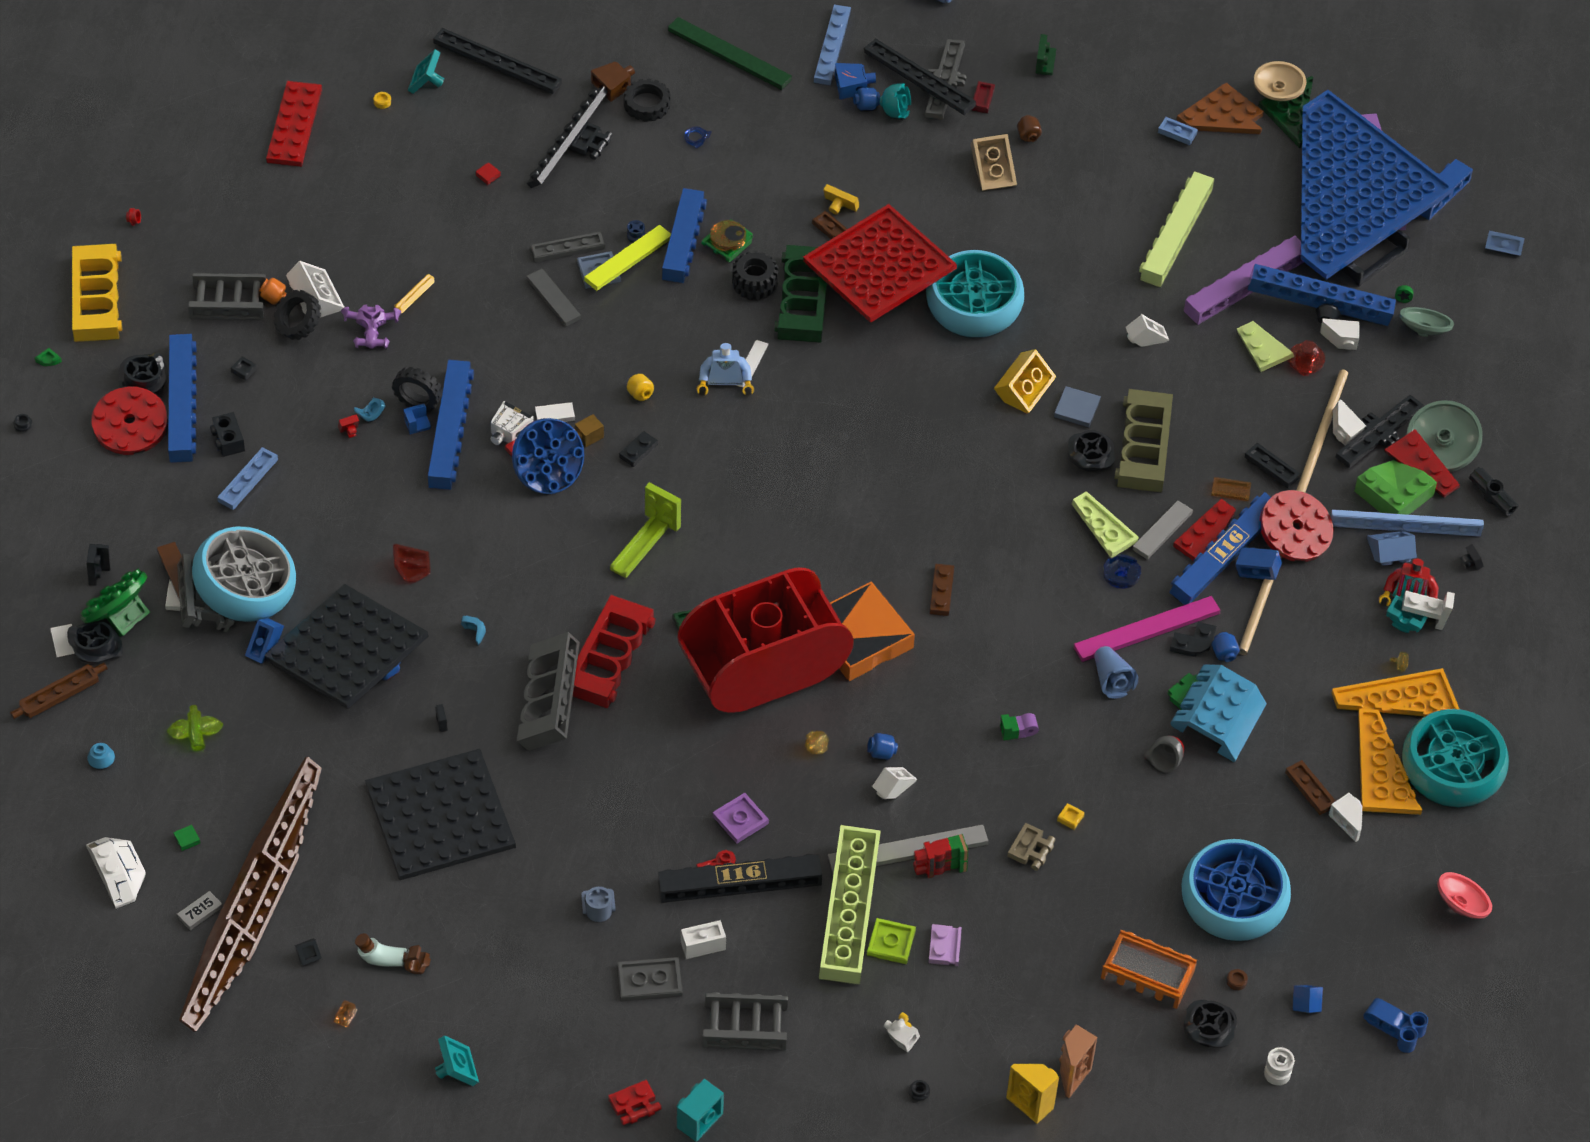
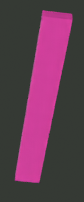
[1073,596,1220,662]

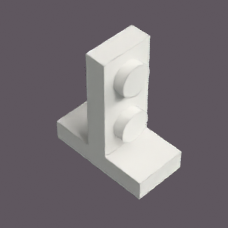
[1402,591,1455,630]

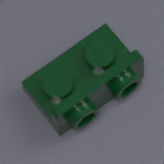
[1035,34,1056,75]

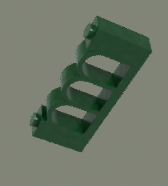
[774,245,827,343]

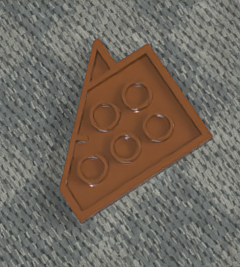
[1177,83,1264,134]

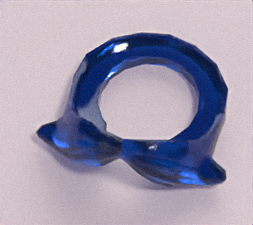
[684,127,712,148]

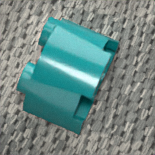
[1386,595,1428,633]

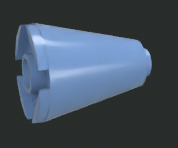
[1094,646,1138,699]

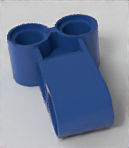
[1363,998,1428,1053]

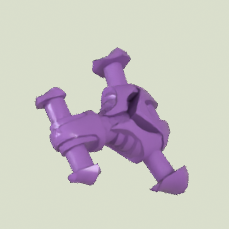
[341,304,401,349]

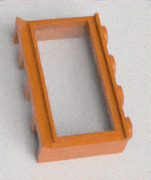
[1101,930,1197,1009]

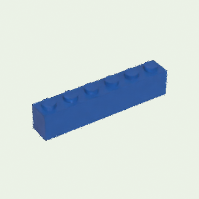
[662,188,707,283]

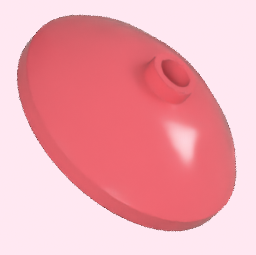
[1437,872,1492,919]

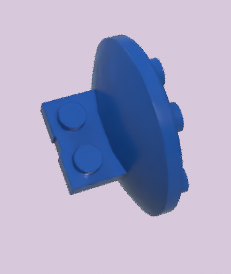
[512,418,584,494]

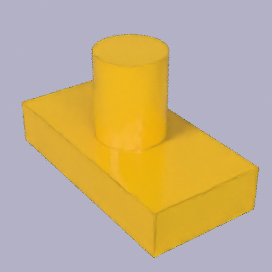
[823,184,859,215]

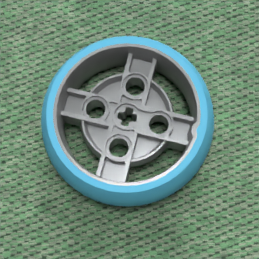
[192,527,296,622]

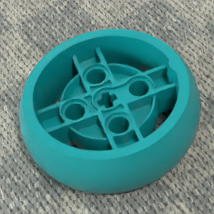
[1402,709,1509,807]

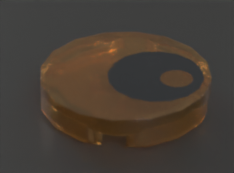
[710,220,746,251]

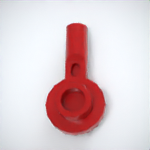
[696,850,736,867]

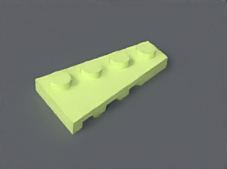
[1072,491,1139,558]

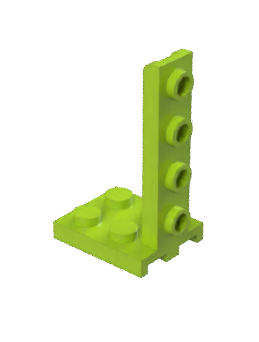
[610,482,681,578]

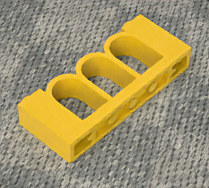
[72,244,122,342]

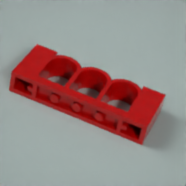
[573,595,656,709]

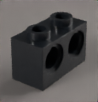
[210,412,245,457]

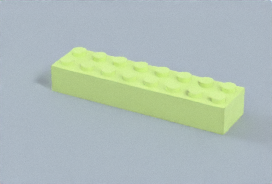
[819,825,881,984]

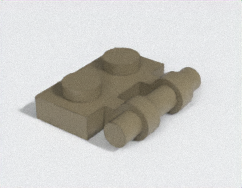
[1007,823,1056,871]

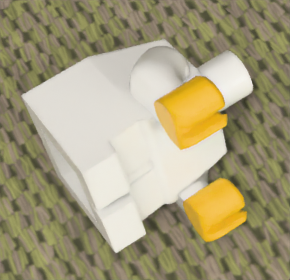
[884,1012,920,1052]

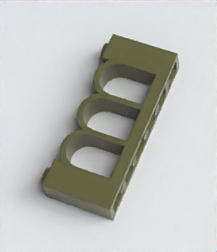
[1114,389,1173,493]

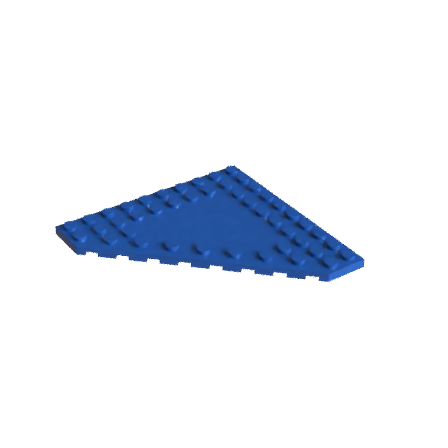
[1301,90,1454,279]

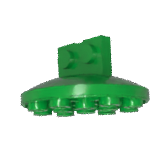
[80,568,150,637]

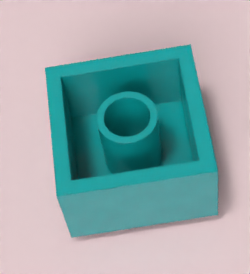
[676,1079,724,1142]

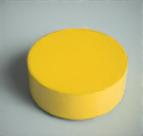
[373,92,391,109]

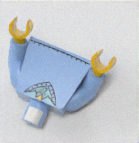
[696,343,754,395]

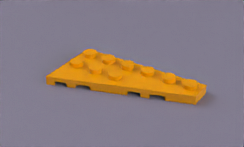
[1331,668,1459,716]

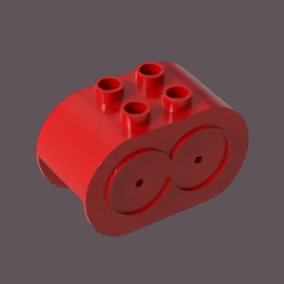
[677,568,854,713]

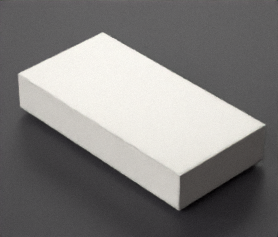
[535,402,575,422]

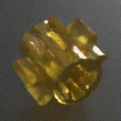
[805,730,829,755]

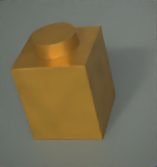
[575,414,604,448]

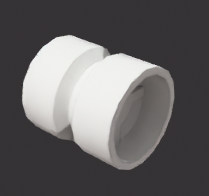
[1264,1047,1295,1085]

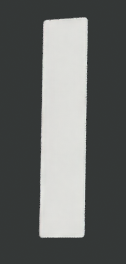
[737,340,768,387]

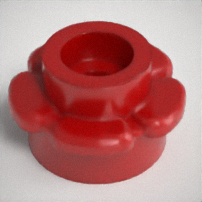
[126,208,141,226]

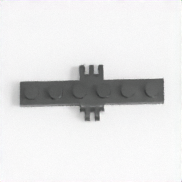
[925,39,967,119]

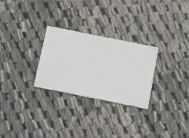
[50,624,75,657]

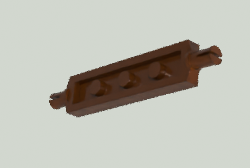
[10,662,108,719]

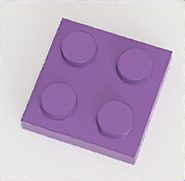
[713,793,769,844]

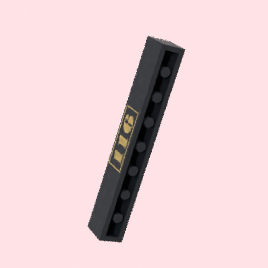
[658,854,822,903]

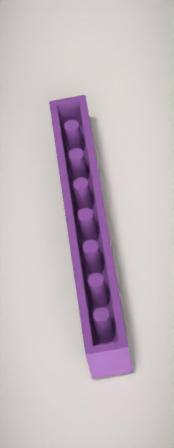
[1184,236,1304,325]

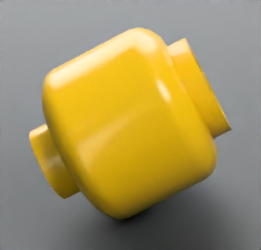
[627,374,654,401]

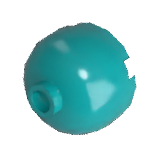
[880,83,911,119]

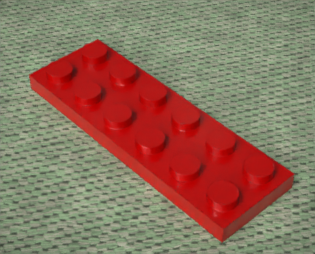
[266,81,322,167]

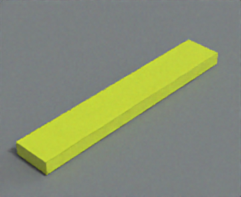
[584,225,671,291]

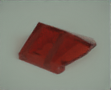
[393,544,431,583]

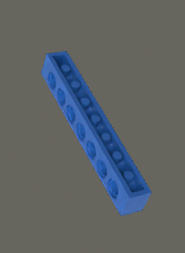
[1247,264,1396,326]

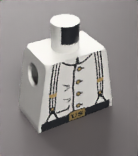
[490,401,533,445]

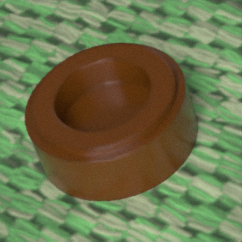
[1227,969,1248,990]

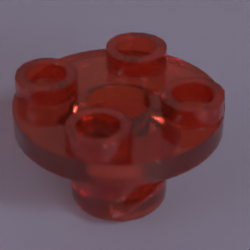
[1288,340,1325,376]

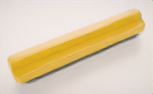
[394,274,434,314]

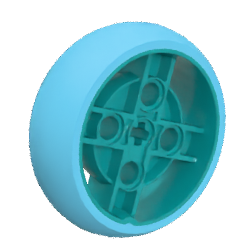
[926,250,1024,337]

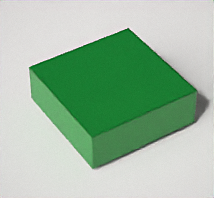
[173,825,201,851]

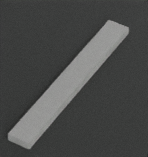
[828,825,988,875]

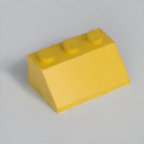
[994,349,1056,413]
[1006,1064,1059,1124]

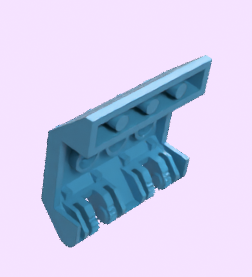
[1170,664,1267,762]

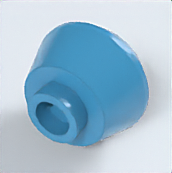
[87,743,115,769]

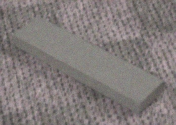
[1132,501,1193,560]

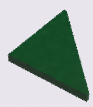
[1258,76,1313,148]

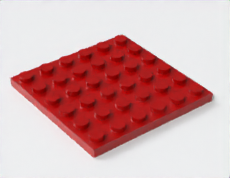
[803,204,957,323]

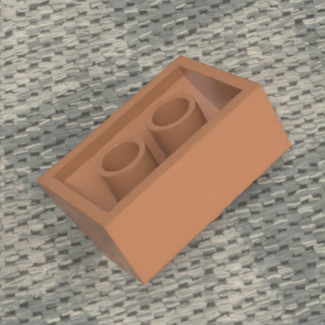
[1059,1025,1097,1098]

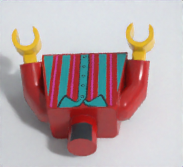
[1379,558,1439,606]

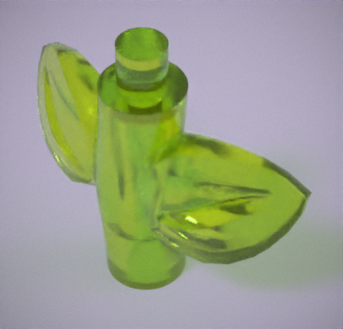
[167,705,223,751]

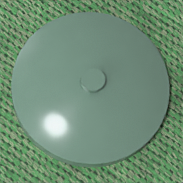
[1407,400,1482,472]

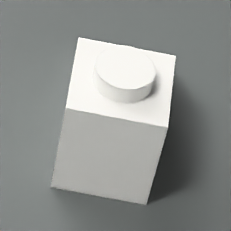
[1126,314,1169,347]
[1320,319,1359,350]
[1333,399,1366,446]
[872,767,917,799]
[1329,793,1363,842]

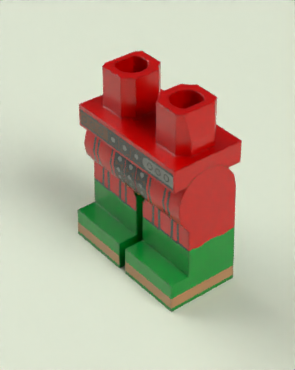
[913,834,969,878]

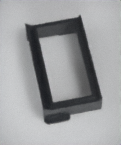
[1341,230,1410,287]

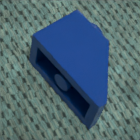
[245,618,284,663]

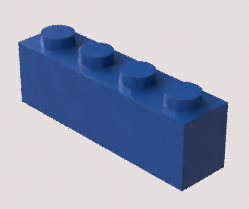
[1420,159,1473,220]

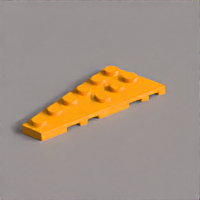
[1358,709,1422,815]

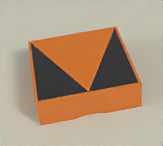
[830,581,915,681]

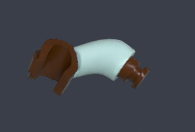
[355,933,431,974]

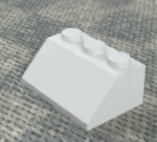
[286,261,344,317]

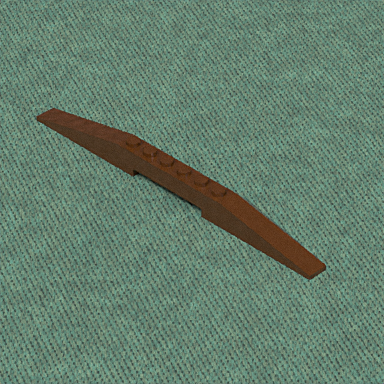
[179,756,322,1032]

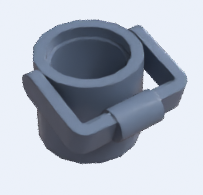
[581,887,616,922]

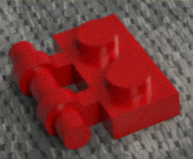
[608,1079,662,1125]

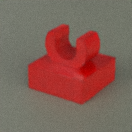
[338,414,359,438]

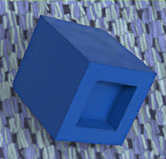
[403,404,431,435]
[1293,985,1323,1013]

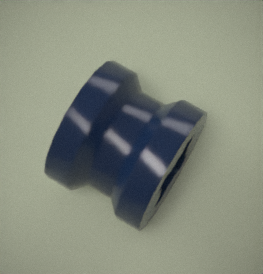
[627,220,645,243]

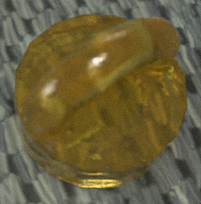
[1390,652,1409,672]

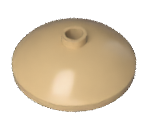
[1254,61,1306,101]

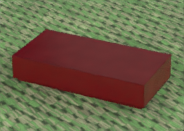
[972,81,995,113]

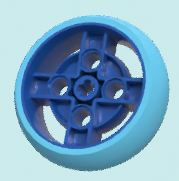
[1181,839,1291,941]

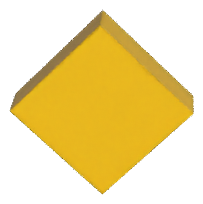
[1057,803,1085,830]

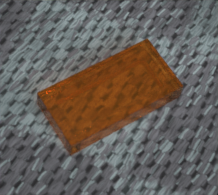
[1211,477,1251,501]

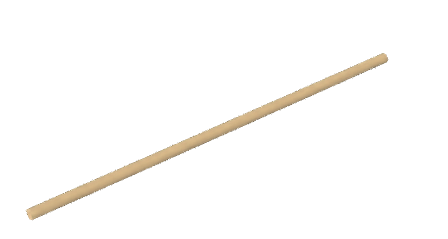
[1239,370,1348,655]

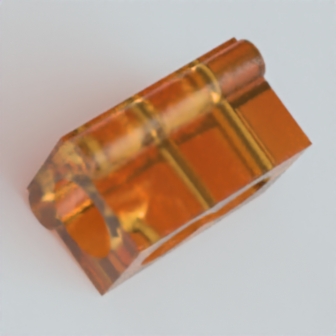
[334,1000,358,1027]

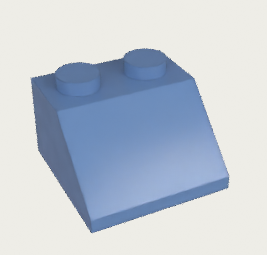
[1367,531,1417,565]

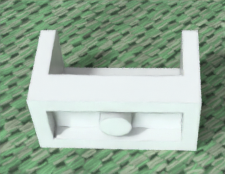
[681,920,726,959]

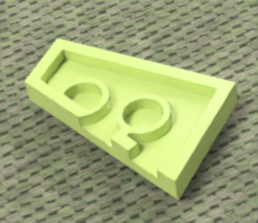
[1237,321,1294,372]

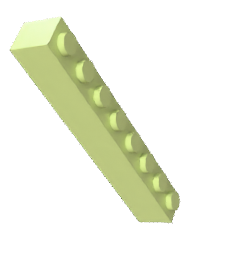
[1139,171,1214,287]

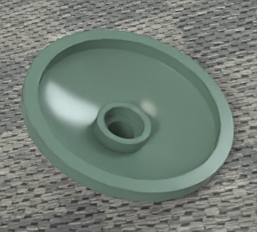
[1399,307,1454,337]

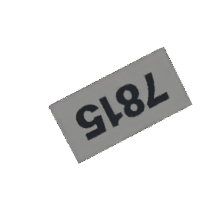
[177,891,223,931]

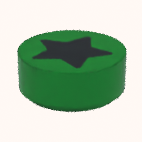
[1395,285,1414,303]

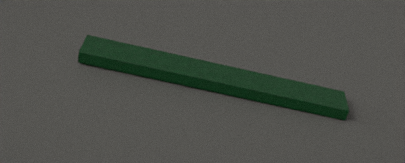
[668,17,792,90]

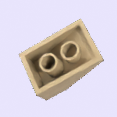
[971,134,1017,191]

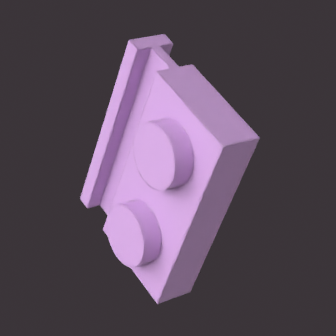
[929,924,962,966]

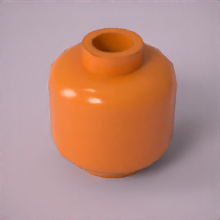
[259,278,287,305]

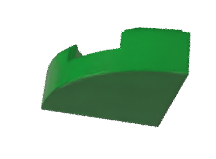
[35,348,62,366]

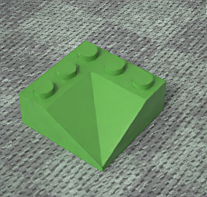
[1354,460,1437,515]

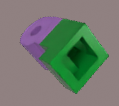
[1000,713,1039,741]

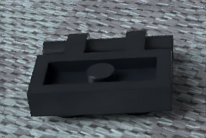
[569,122,612,160]

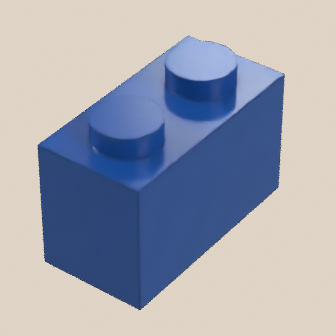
[1236,547,1282,580]

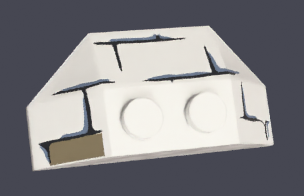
[86,837,146,909]

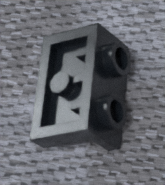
[86,544,111,586]

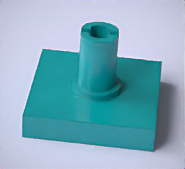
[408,49,444,94]
[435,1035,479,1086]

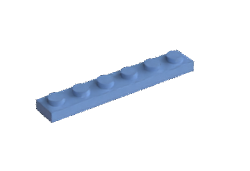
[814,4,851,85]

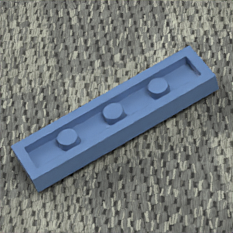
[217,447,278,510]

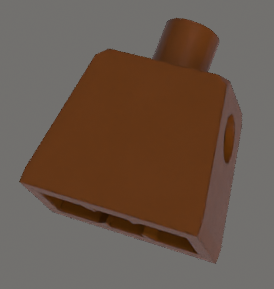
[591,62,635,102]

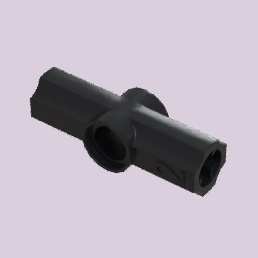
[1469,467,1519,516]

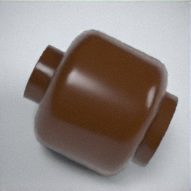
[1017,115,1042,142]

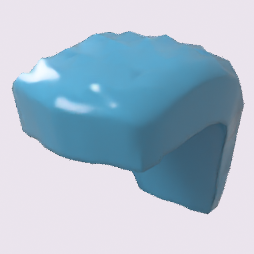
[354,397,386,422]
[461,616,486,645]

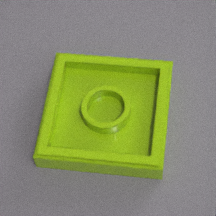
[867,918,916,964]

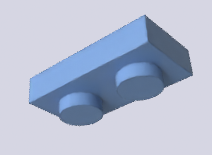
[1158,117,1198,145]
[1485,230,1525,256]

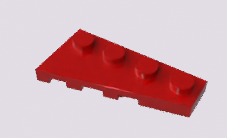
[1385,429,1460,498]
[1173,499,1236,561]

